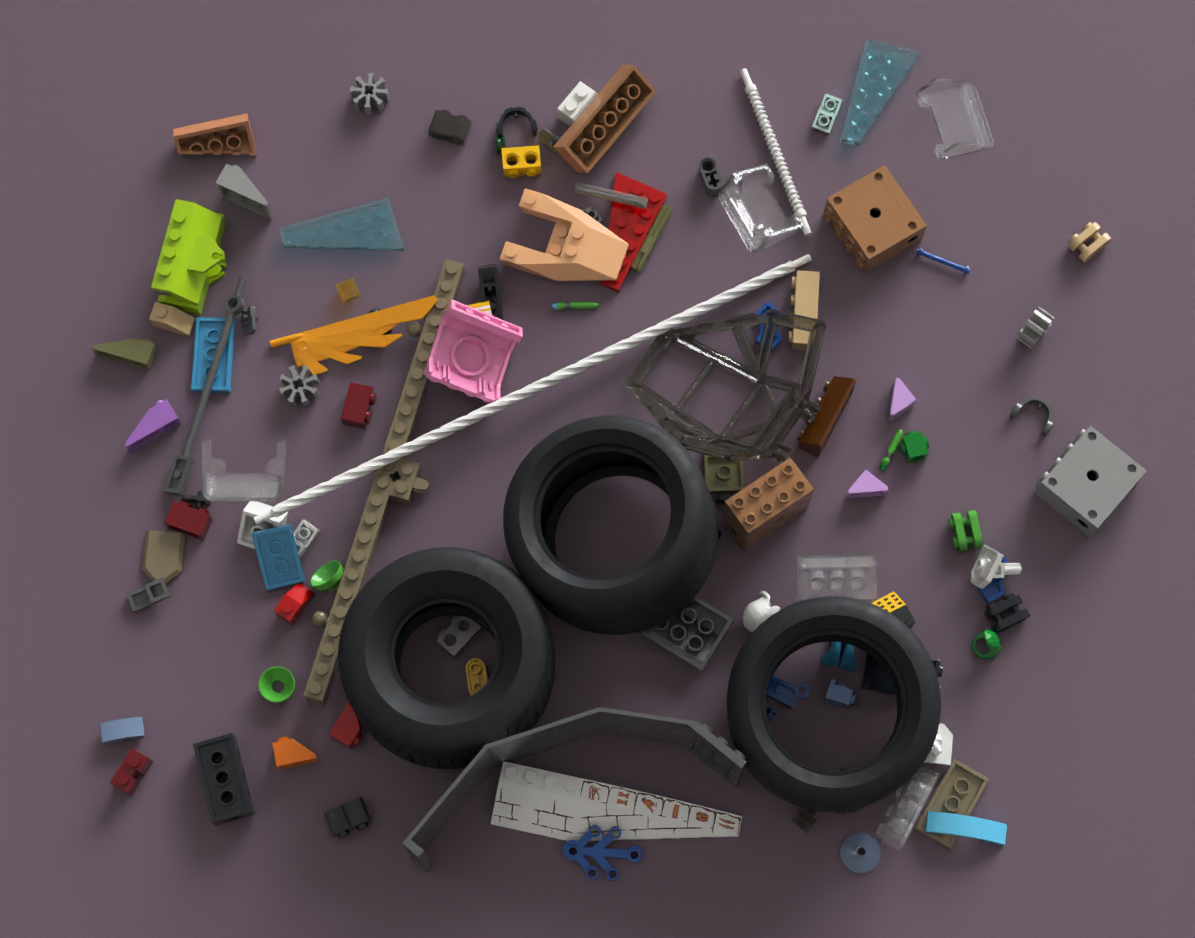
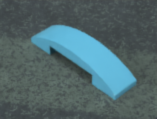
[925,811,1007,845]

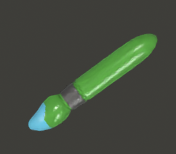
[552,301,599,310]

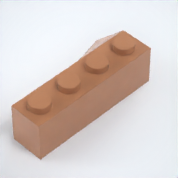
[173,113,257,156]

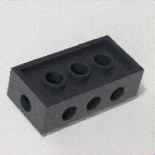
[193,733,255,826]

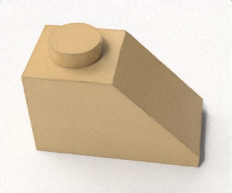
[149,302,196,337]

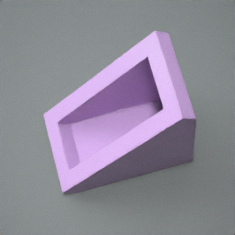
[888,378,916,421]
[847,470,888,499]

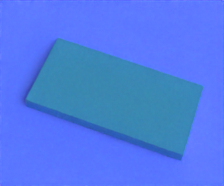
[191,317,235,393]

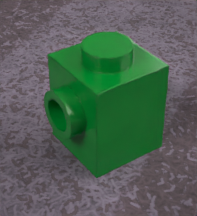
[899,431,929,464]

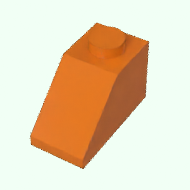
[272,737,319,770]

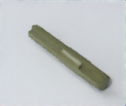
[631,205,672,272]

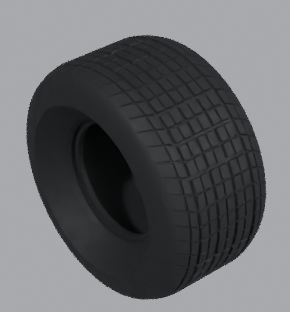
[338,547,555,769]

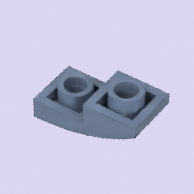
[99,717,145,744]

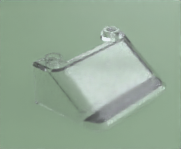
[915,78,994,160]

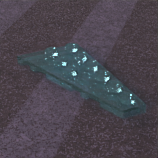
[840,39,921,146]
[279,197,404,251]

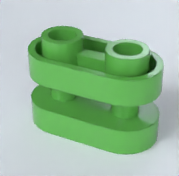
[948,510,983,552]

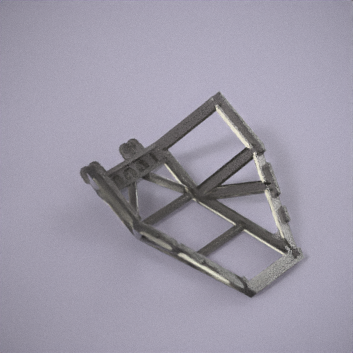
[625,309,826,463]

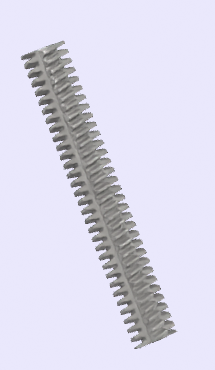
[575,182,648,209]

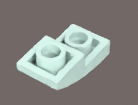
[812,94,843,134]

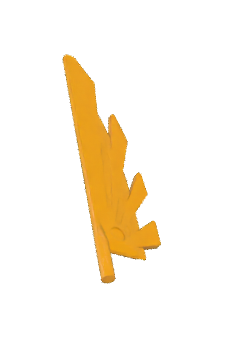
[270,295,437,376]

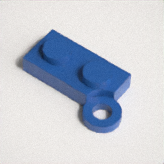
[766,675,810,709]

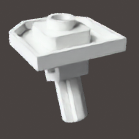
[970,545,1022,589]
[924,723,953,766]

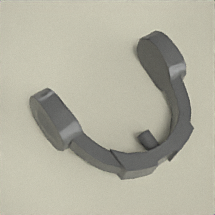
[1010,396,1053,436]

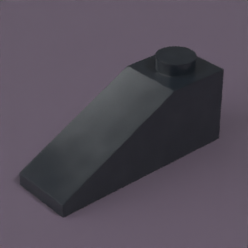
[478,264,503,320]

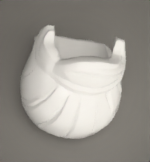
[742,591,780,633]

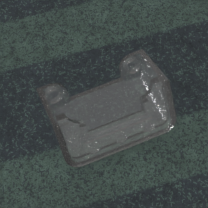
[719,164,804,253]

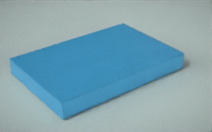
[252,524,305,591]

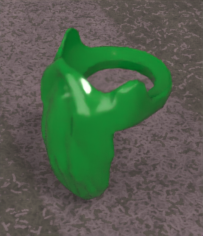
[972,629,1002,659]

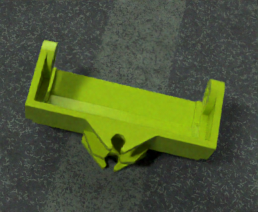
[151,199,227,316]

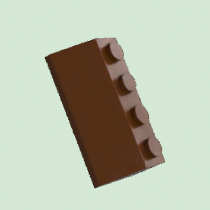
[797,376,857,458]

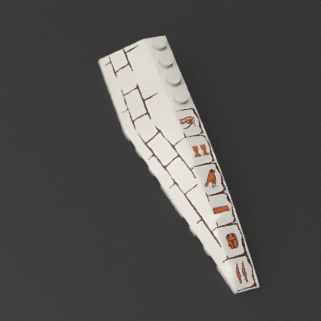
[491,761,742,841]

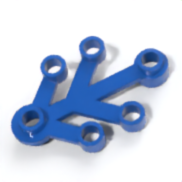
[563,825,643,880]

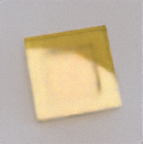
[335,277,361,303]

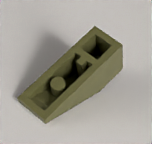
[92,338,158,370]

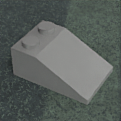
[216,164,273,220]

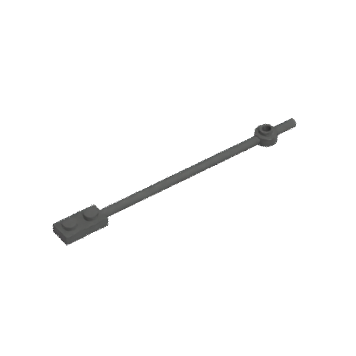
[163,277,247,496]

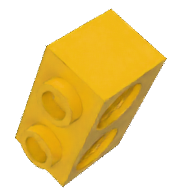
[501,145,541,178]

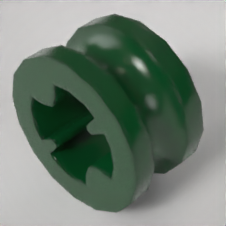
[495,136,506,154]

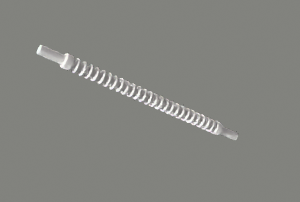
[740,68,812,236]

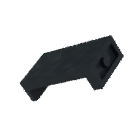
[861,653,943,695]

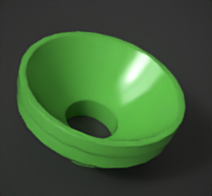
[310,560,344,592]
[258,666,295,703]

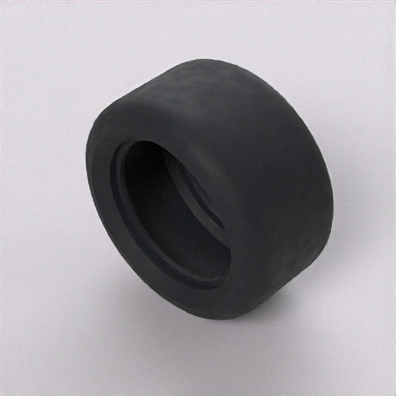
[503,415,719,635]
[727,596,941,812]

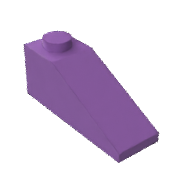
[125,399,181,452]

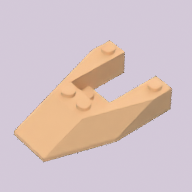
[500,188,629,281]

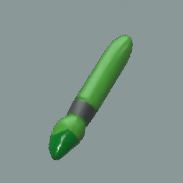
[880,429,903,471]

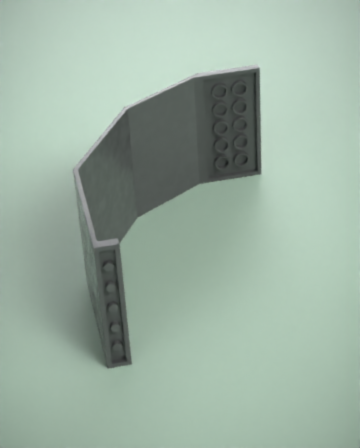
[402,707,747,872]

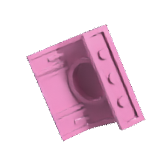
[423,299,523,404]

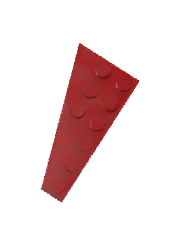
[601,172,667,293]

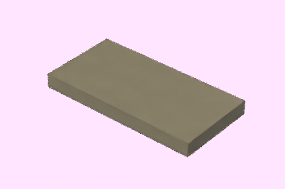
[914,759,990,850]

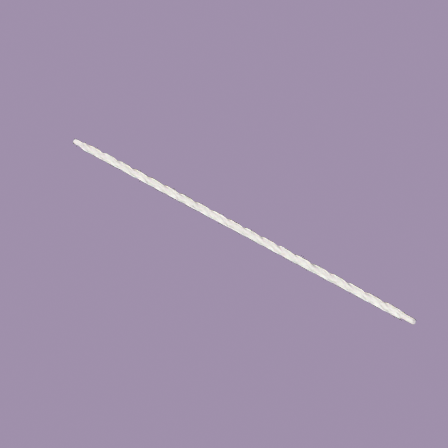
[254,254,812,525]

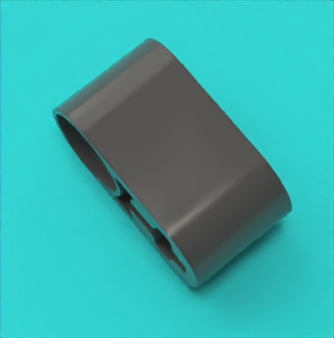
[699,157,722,197]

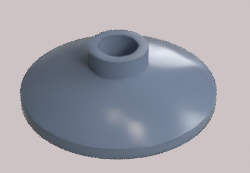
[840,832,881,874]

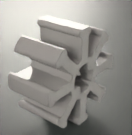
[350,73,389,115]
[1016,307,1055,349]
[279,365,320,406]

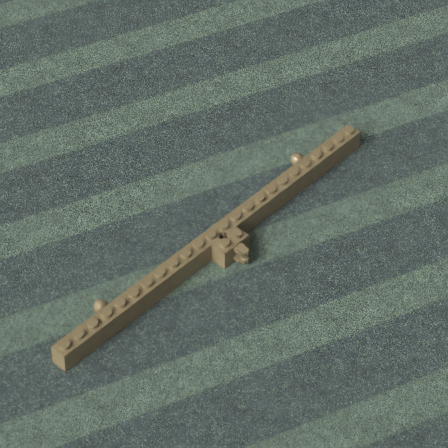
[303,259,465,705]

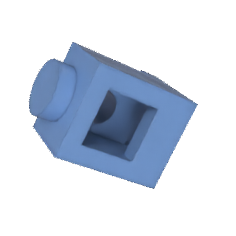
[824,679,857,708]

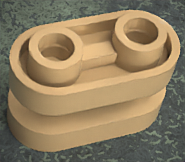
[1068,222,1112,263]

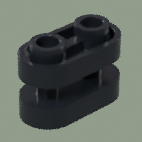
[984,593,1031,634]

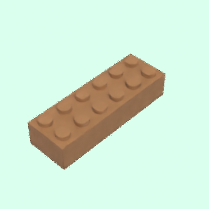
[553,65,657,174]

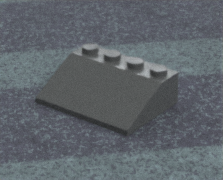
[639,596,734,671]

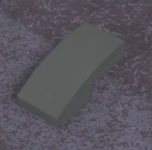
[126,578,170,613]

